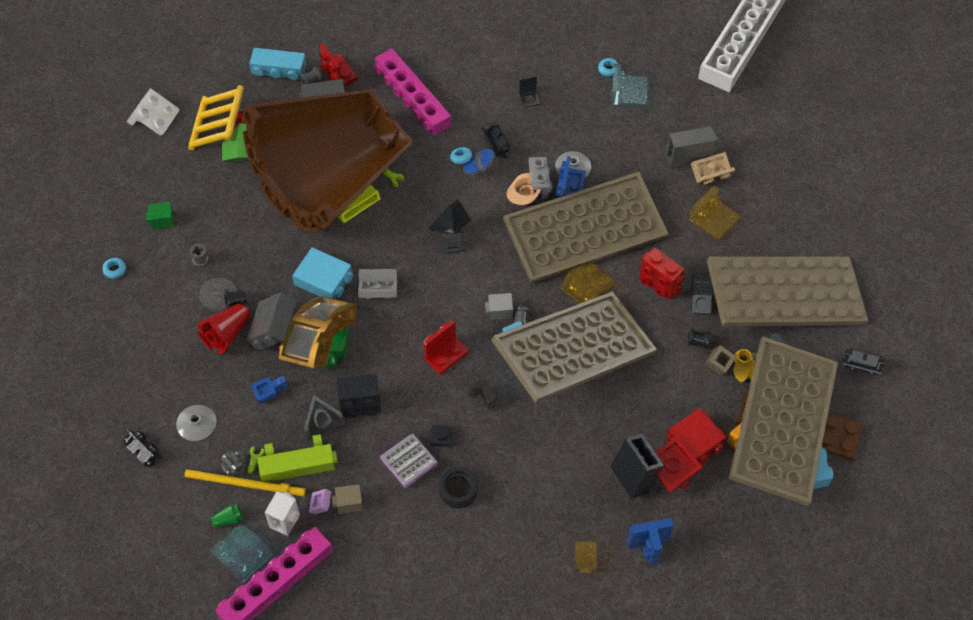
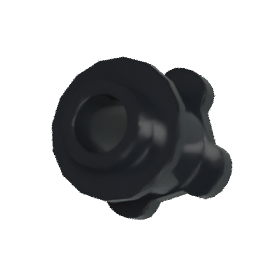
[224,289,246,309]

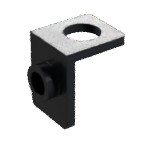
[519,75,540,107]

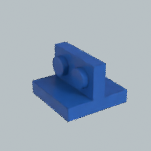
[627,518,674,565]

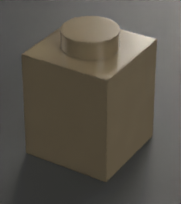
[705,345,736,375]
[332,484,363,514]

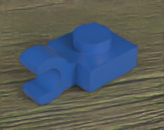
[251,376,288,404]

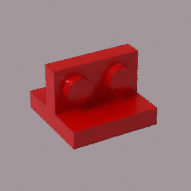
[655,437,703,494]

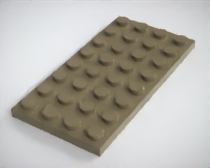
[503,172,668,283]
[707,257,868,327]
[491,291,657,403]
[729,337,838,506]

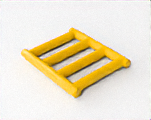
[188,85,244,150]

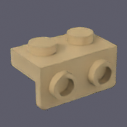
[690,152,735,185]

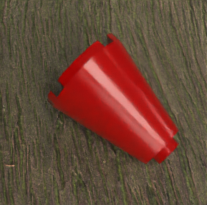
[197,304,250,354]

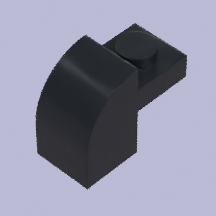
[690,272,713,314]

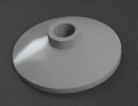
[555,151,591,177]
[176,405,217,441]

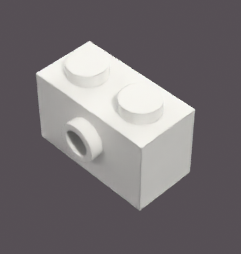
[265,491,300,536]

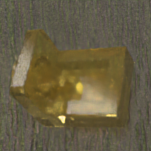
[575,541,597,573]

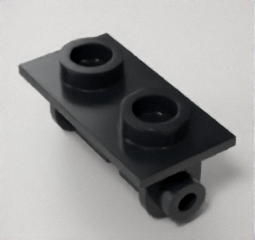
[481,122,510,158]
[842,348,885,375]
[123,429,163,468]

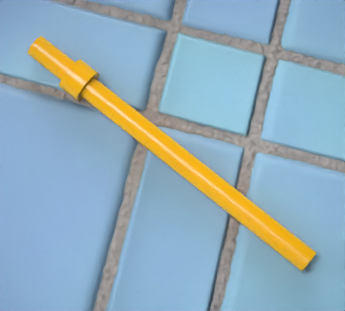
[185,469,306,497]

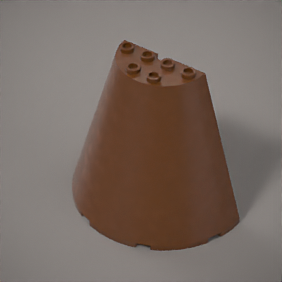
[242,89,413,232]

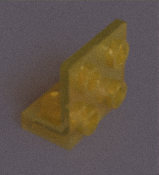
[689,185,740,240]
[560,263,617,304]

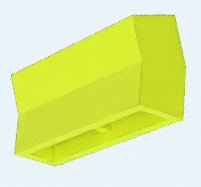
[338,186,380,223]

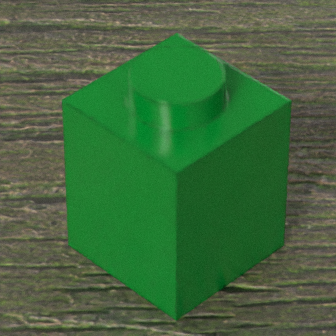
[145,202,174,230]

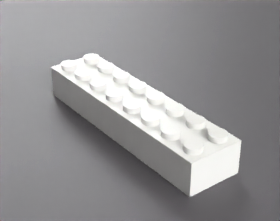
[698,0,786,92]

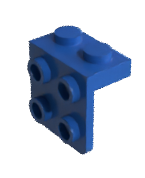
[556,156,586,198]

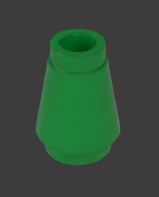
[211,503,244,528]

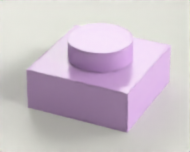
[309,489,332,514]

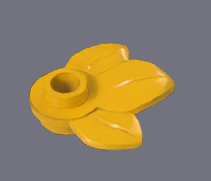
[733,349,757,383]

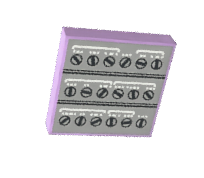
[380,433,437,488]

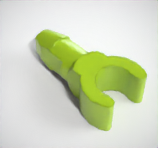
[383,169,404,187]
[248,446,265,474]

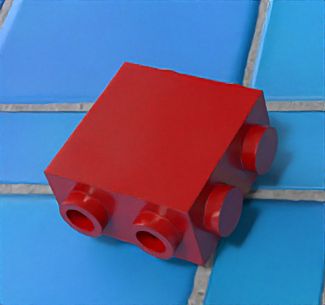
[639,247,685,300]
[667,408,726,465]

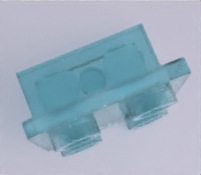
[612,63,648,106]
[210,524,273,584]

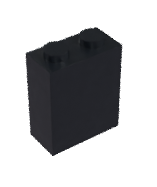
[611,433,664,499]

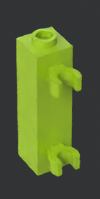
[257,434,338,482]

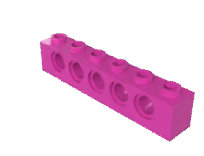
[374,49,451,136]
[215,527,333,620]

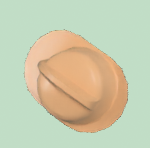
[506,173,541,205]

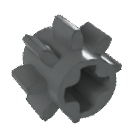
[220,450,246,475]

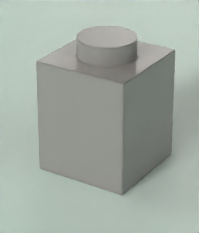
[485,293,513,320]

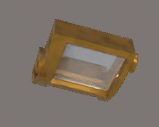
[279,296,357,368]

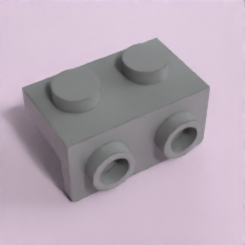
[528,157,552,199]
[358,269,397,299]

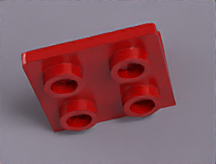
[319,44,358,87]
[424,320,469,375]

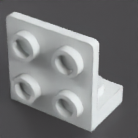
[126,88,179,136]

